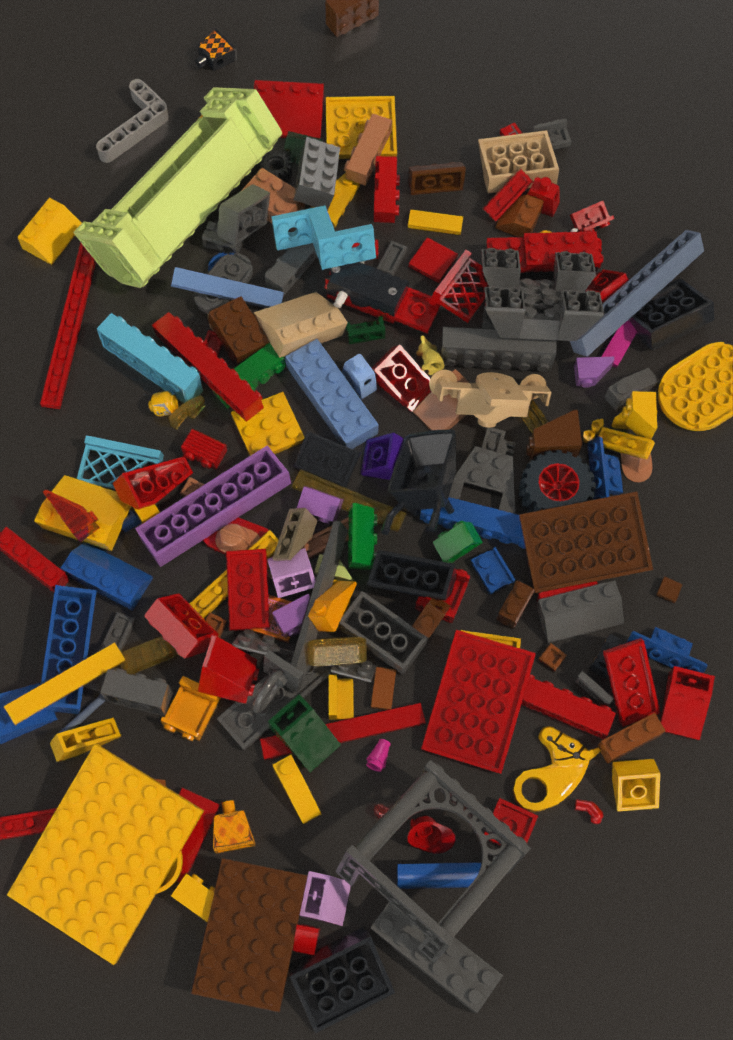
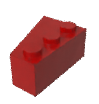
[374,156,400,223]

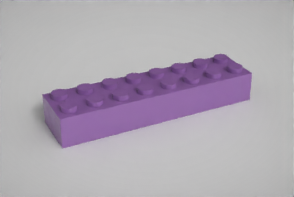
[135,445,291,567]

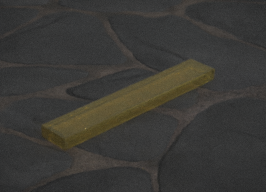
[292,469,406,532]

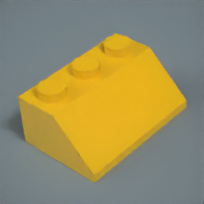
[18,197,82,265]

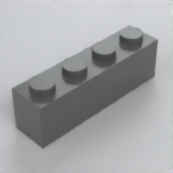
[265,243,317,296]

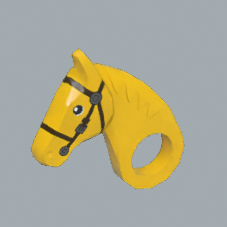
[513,726,601,812]

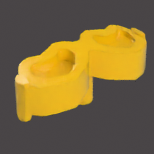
[583,418,604,443]

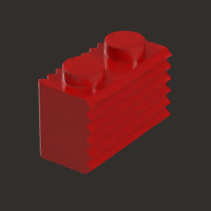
[181,429,227,469]

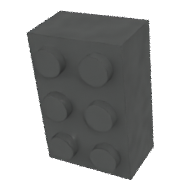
[217,184,270,245]
[100,668,173,717]

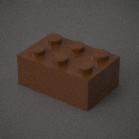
[325,0,379,37]
[208,296,270,366]

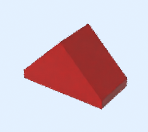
[293,923,320,955]

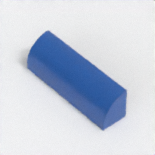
[397,863,481,889]

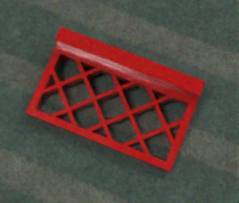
[428,250,489,323]

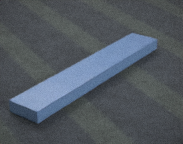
[171,267,284,308]

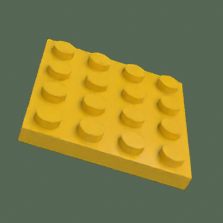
[326,96,397,159]

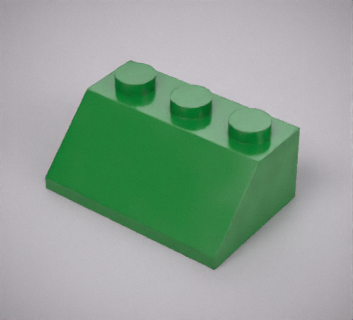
[348,503,377,570]

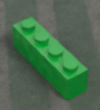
[213,343,286,409]

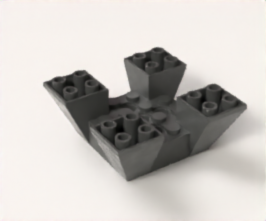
[481,248,604,341]

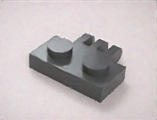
[482,427,516,456]

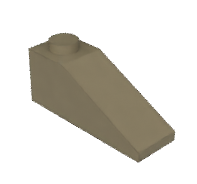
[272,508,317,561]

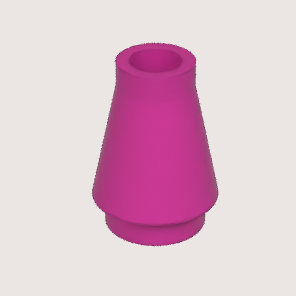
[366,739,391,772]

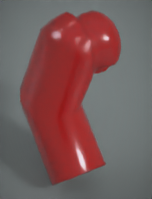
[575,799,603,824]

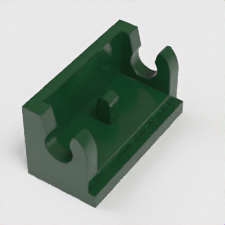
[346,316,386,345]

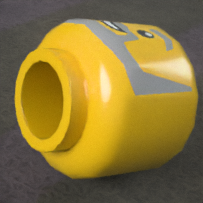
[148,391,178,417]

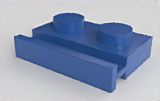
[470,547,515,595]

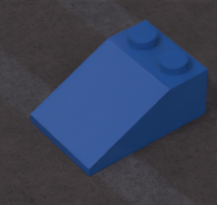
[0,683,58,744]

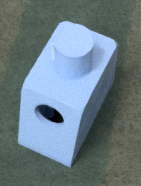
[342,354,377,399]

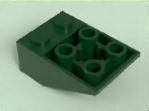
[268,694,341,773]

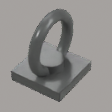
[252,650,303,713]

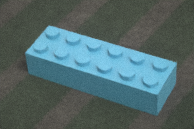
[97,313,203,407]

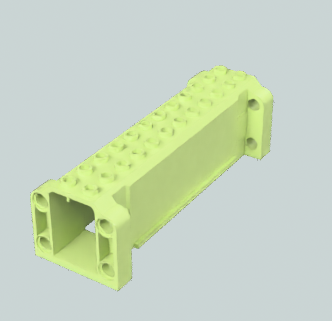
[73,87,282,288]

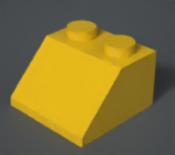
[622,391,657,439]
[612,759,660,811]

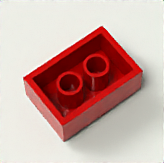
[144,593,219,659]

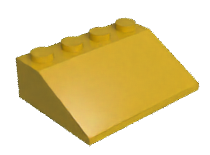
[34,475,131,551]

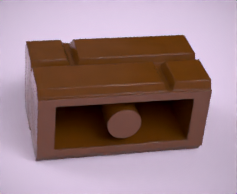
[496,581,535,629]

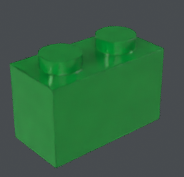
[433,521,483,563]

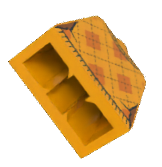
[213,800,256,854]

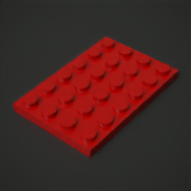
[421,630,536,774]

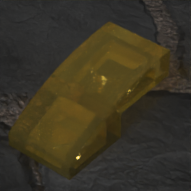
[168,395,205,430]

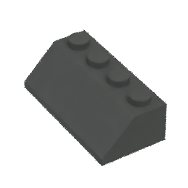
[536,580,624,644]

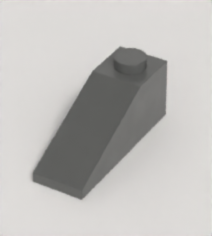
[605,368,660,412]

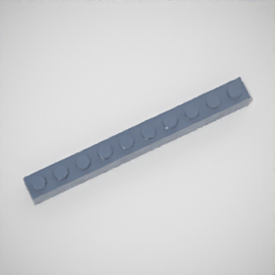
[570,230,704,356]

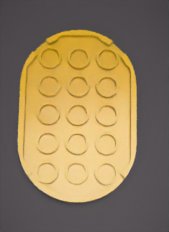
[658,342,733,431]

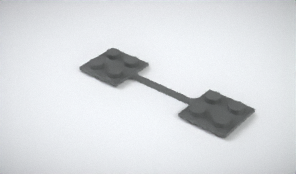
[232,630,377,682]

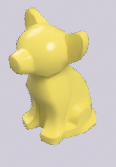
[416,335,445,375]

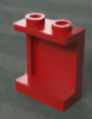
[415,569,470,623]

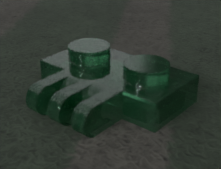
[284,131,323,165]

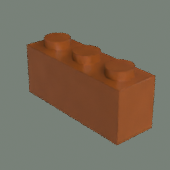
[597,713,665,764]

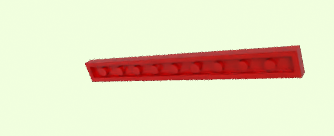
[40,243,96,409]

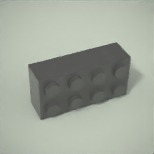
[293,137,340,211]
[338,591,428,675]

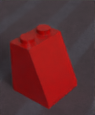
[198,635,260,704]

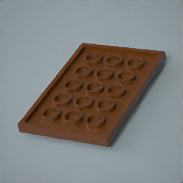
[519,491,653,593]
[191,858,307,1012]

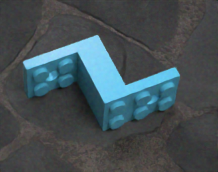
[271,205,376,270]

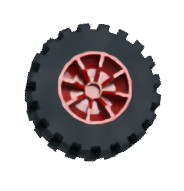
[519,450,596,513]

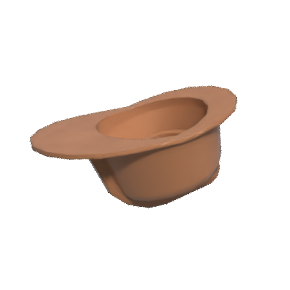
[620,453,652,483]
[215,524,260,553]

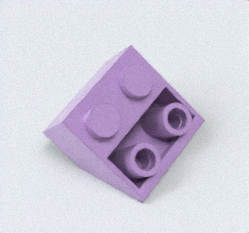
[267,548,316,598]
[299,871,351,926]

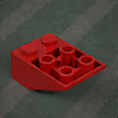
[660,666,715,740]

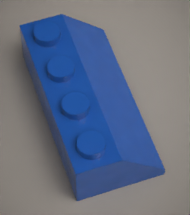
[61,542,153,611]

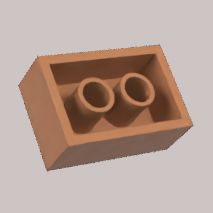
[242,168,306,223]

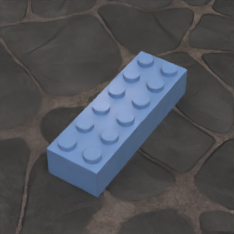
[285,339,378,449]

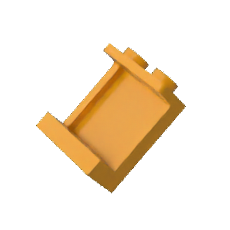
[160,676,221,742]

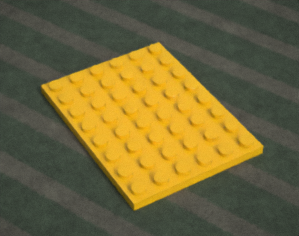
[7,744,204,965]

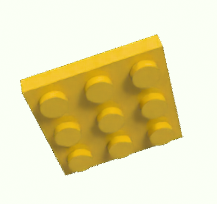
[231,392,305,456]

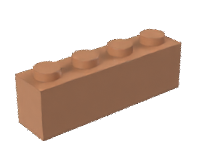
[344,114,392,186]

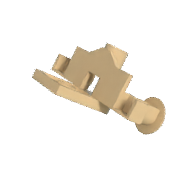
[429,370,551,428]

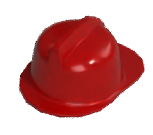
[407,816,455,854]

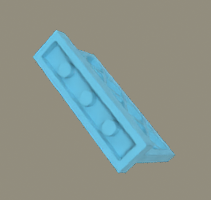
[77,435,164,490]

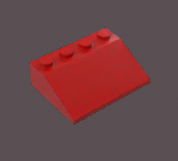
[254,80,324,140]

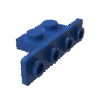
[587,436,623,500]
[626,627,708,673]

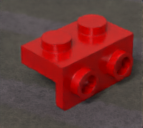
[570,201,615,232]

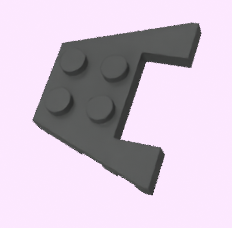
[449,446,516,514]

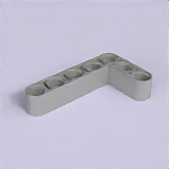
[96,79,169,163]

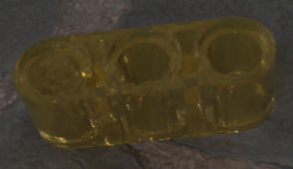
[120,636,178,675]
[307,637,367,666]

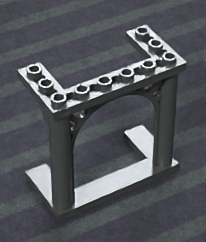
[336,760,531,963]

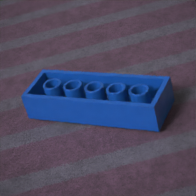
[41,585,97,714]

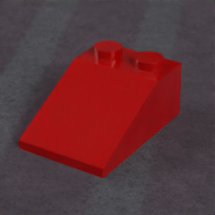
[372,345,431,412]

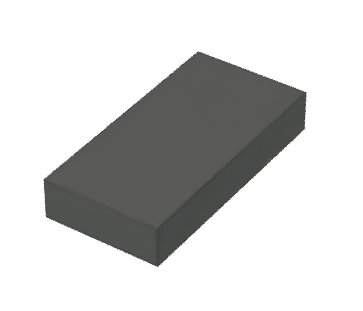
[377,240,408,276]
[575,671,614,706]

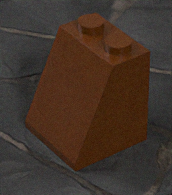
[526,410,582,460]

